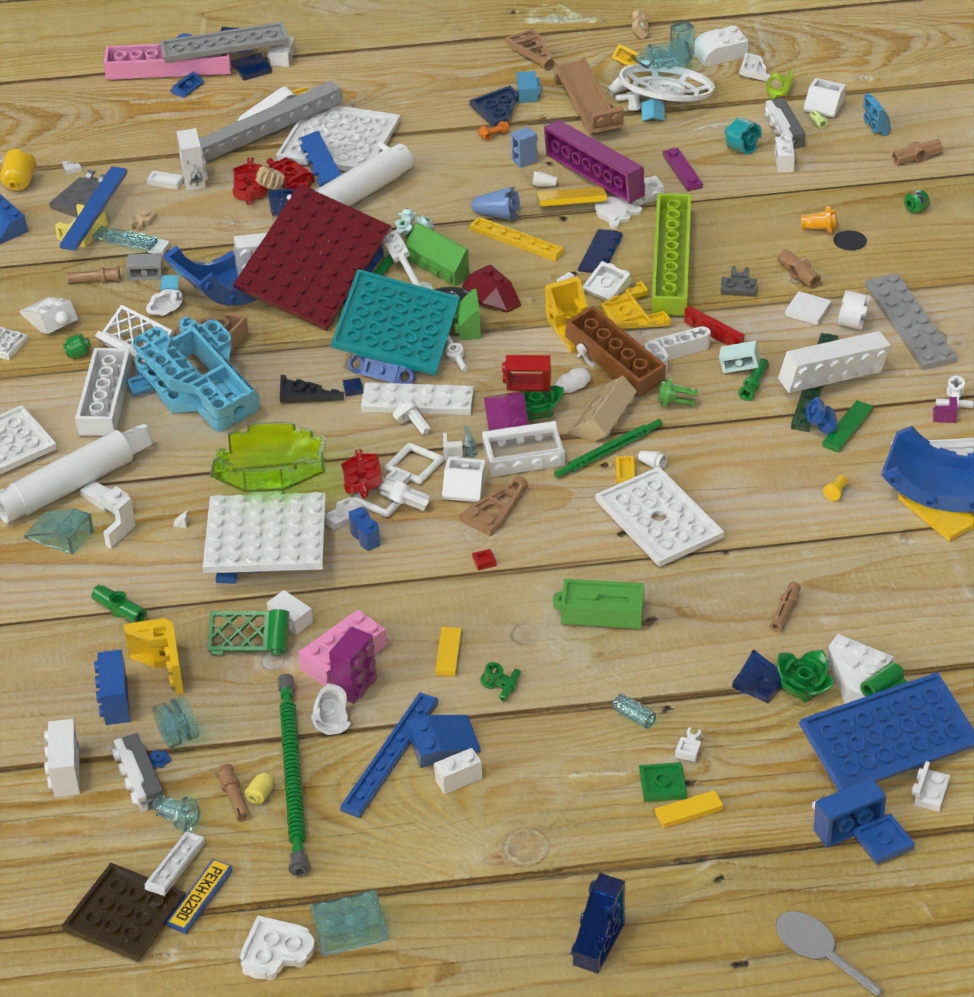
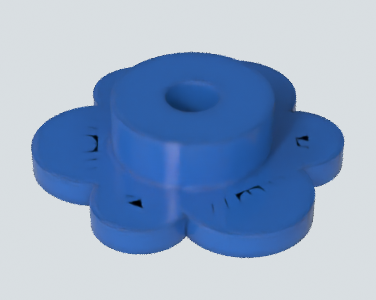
[148,750,171,769]

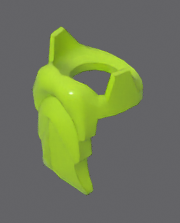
[766,68,793,99]

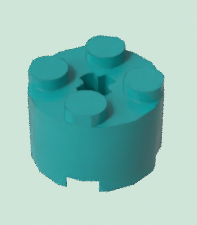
[724,117,762,155]

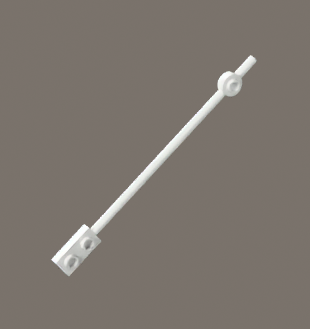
[383,230,468,372]

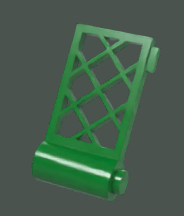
[207,609,289,656]
[860,662,907,697]

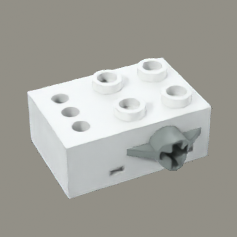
[176,128,208,191]

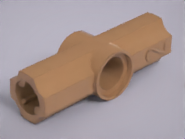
[892,139,943,165]
[778,249,821,289]

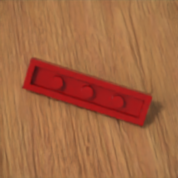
[684,306,745,346]

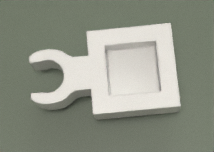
[675,727,701,762]

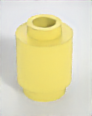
[245,773,274,804]

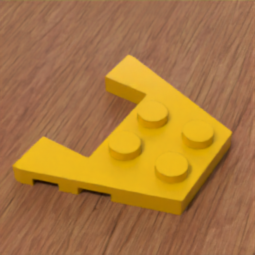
[601,281,671,329]

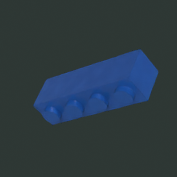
[299,131,341,187]

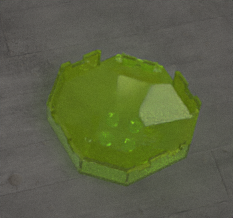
[210,422,327,494]

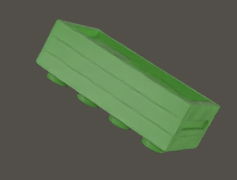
[553,579,644,629]

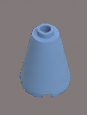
[471,187,520,221]

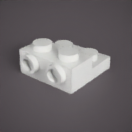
[582,261,633,301]

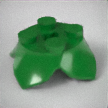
[520,385,564,421]
[777,650,834,702]

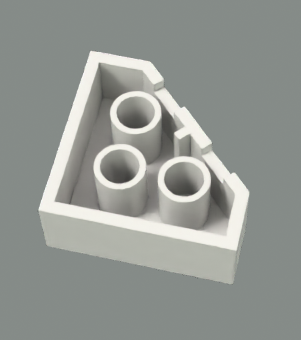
[827,634,894,704]

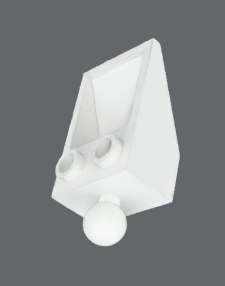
[20,297,78,334]

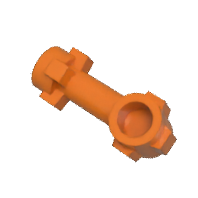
[478,121,509,141]

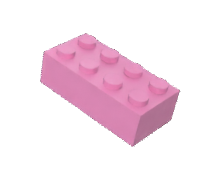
[298,610,387,687]

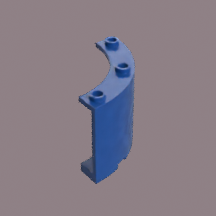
[163,246,258,306]
[881,426,974,512]

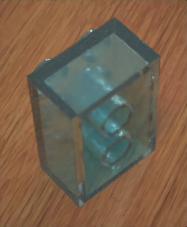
[310,890,388,956]

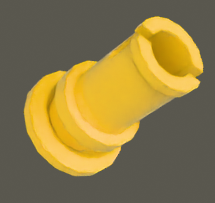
[823,475,848,501]

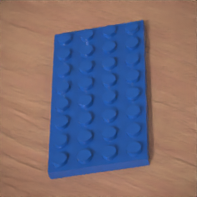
[799,672,974,791]

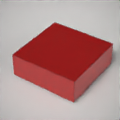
[472,549,497,571]

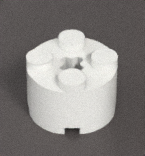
[837,290,870,330]

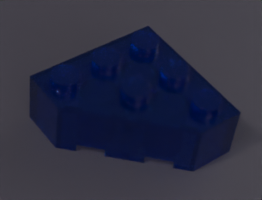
[571,873,625,974]

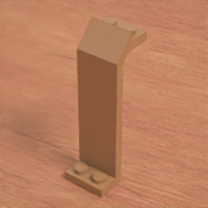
[554,57,625,134]

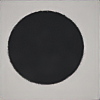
[833,230,867,250]

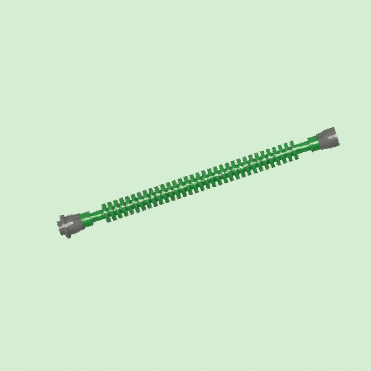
[278,674,311,877]

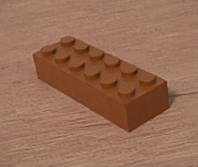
[565,306,666,397]

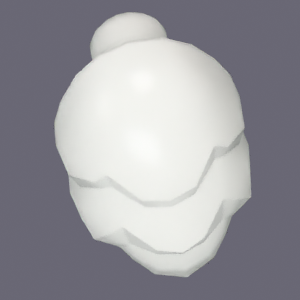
[146,289,183,316]
[553,368,591,393]

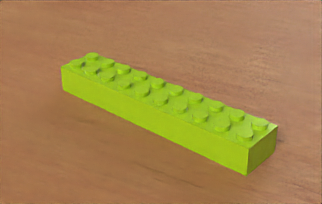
[652,193,691,316]

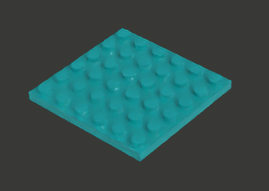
[330,269,460,376]

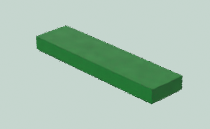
[822,400,873,453]

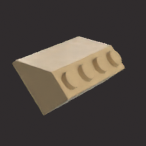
[569,375,637,442]

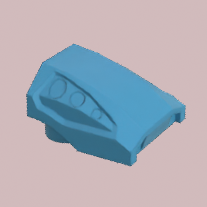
[863,93,891,136]

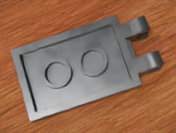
[49,169,106,218]

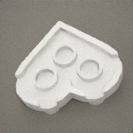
[240,916,315,980]

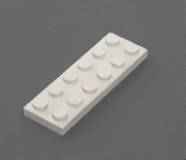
[361,382,474,415]

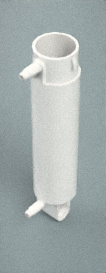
[287,142,414,206]
[0,424,153,524]

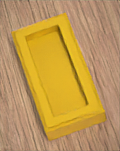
[616,456,635,485]

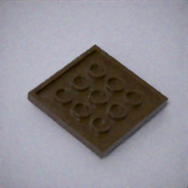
[62,862,186,962]

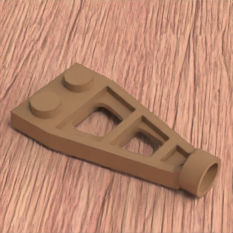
[506,29,555,71]
[460,475,528,536]

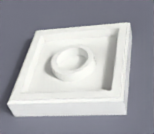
[785,291,831,325]

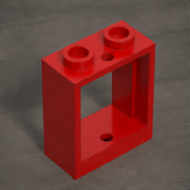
[502,355,551,391]

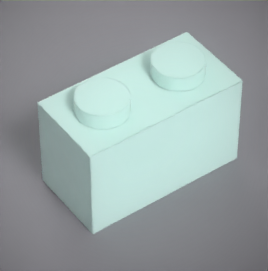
[719,341,760,374]

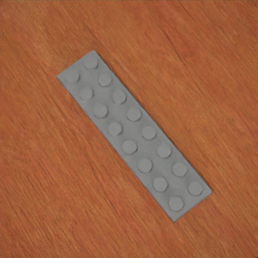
[160,22,289,62]
[865,273,957,370]

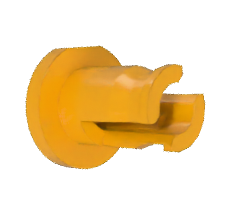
[801,206,837,234]

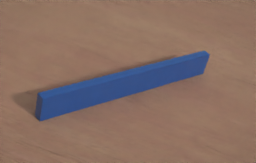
[60,166,127,251]
[340,692,438,818]

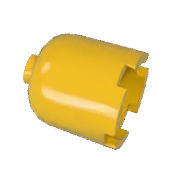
[0,149,37,191]

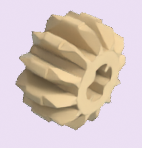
[256,166,285,190]

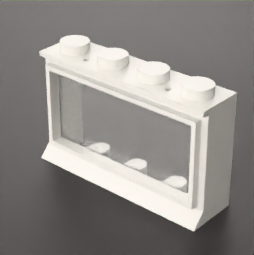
[482,421,565,477]

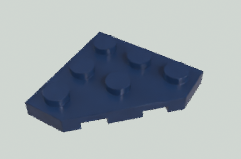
[469,85,519,127]

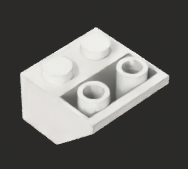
[803,78,846,118]
[442,457,486,502]

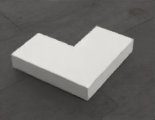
[103,496,136,548]

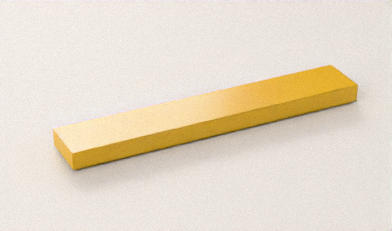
[469,217,565,262]

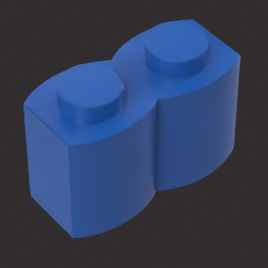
[348,507,380,551]

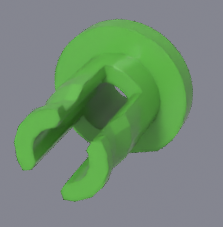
[657,377,698,407]

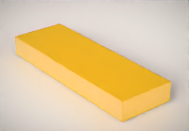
[435,627,462,676]
[655,790,723,829]

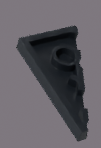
[280,375,344,403]

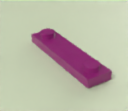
[663,147,703,192]

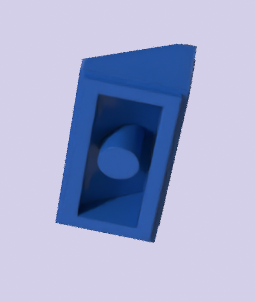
[170,71,204,98]

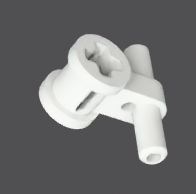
[615,91,647,111]
[936,376,974,409]

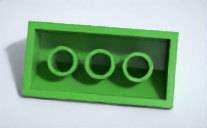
[405,222,469,286]

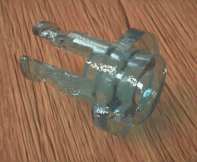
[152,795,200,833]

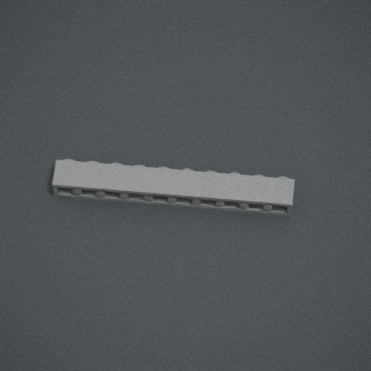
[199,81,343,162]

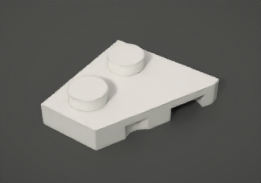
[739,52,770,82]

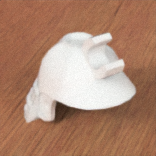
[311,683,352,735]

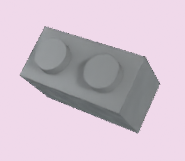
[126,253,164,281]

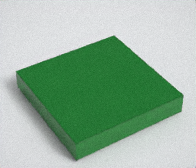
[639,762,687,802]

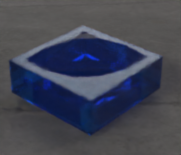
[342,378,363,396]

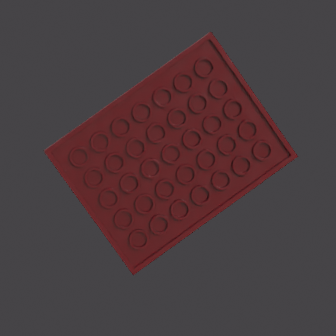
[233,184,391,331]

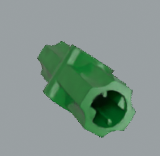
[91,584,147,623]

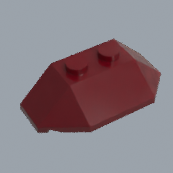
[462,264,521,313]

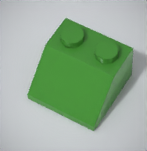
[453,289,481,341]

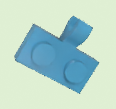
[126,363,157,397]

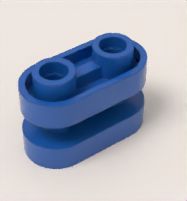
[806,397,837,434]

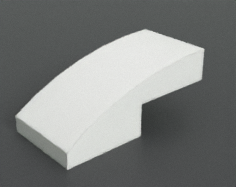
[325,497,363,530]

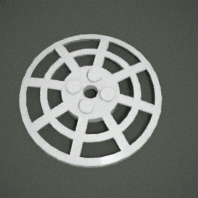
[619,63,715,102]

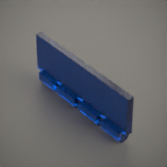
[578,229,623,273]

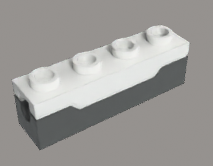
[764,98,806,149]
[112,733,165,813]

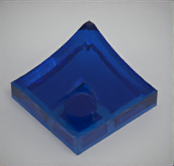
[268,189,295,216]
[732,650,782,703]

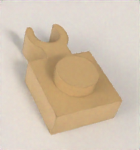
[131,208,157,232]

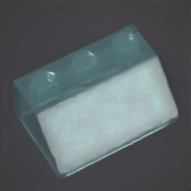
[633,41,693,70]

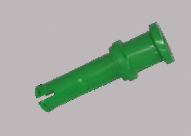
[738,358,769,401]

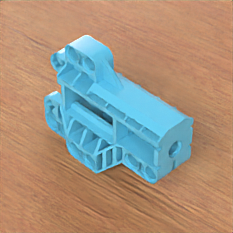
[133,317,259,432]

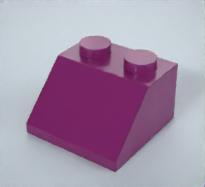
[484,391,528,431]

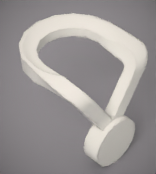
[576,343,597,367]

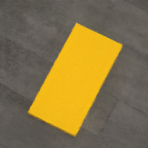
[537,187,607,207]
[898,493,974,542]

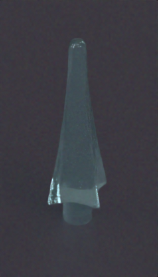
[464,424,478,458]

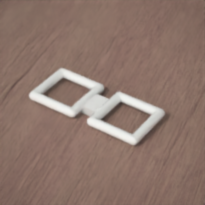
[353,443,444,517]

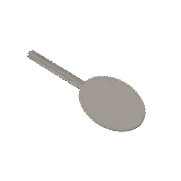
[776,912,883,997]

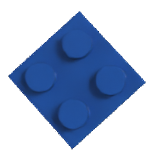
[853,813,915,865]

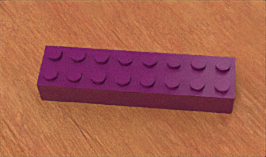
[544,120,645,203]

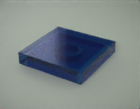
[232,53,272,81]

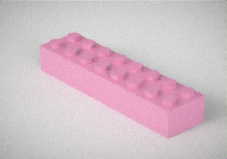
[104,44,232,80]

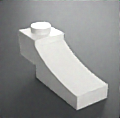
[80,481,129,515]

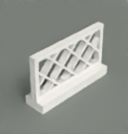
[95,305,175,364]

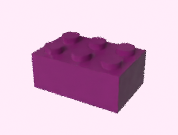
[329,626,377,704]

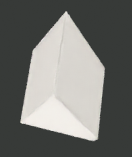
[173,511,188,528]

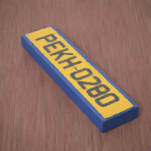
[167,859,233,934]

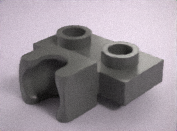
[720,266,757,297]

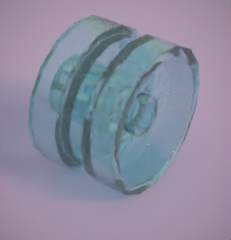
[153,695,199,748]

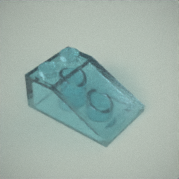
[24,508,94,555]

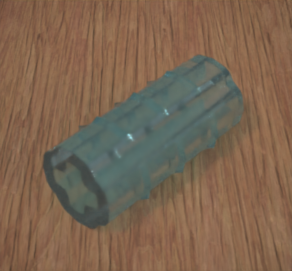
[612,693,656,729]

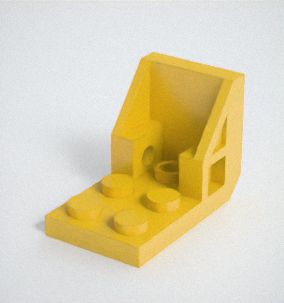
[545,276,588,353]
[124,618,184,695]

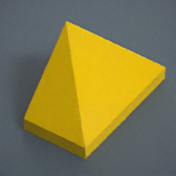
[612,44,644,66]

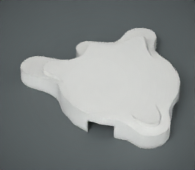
[594,197,642,229]

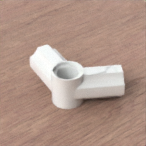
[378,479,430,511]

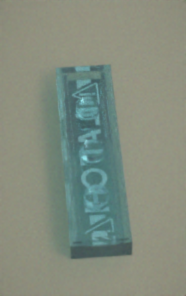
[92,226,158,251]

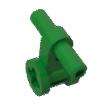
[480,662,521,701]

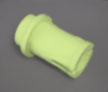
[809,110,827,129]

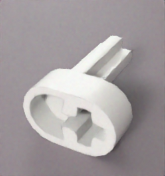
[393,400,431,435]

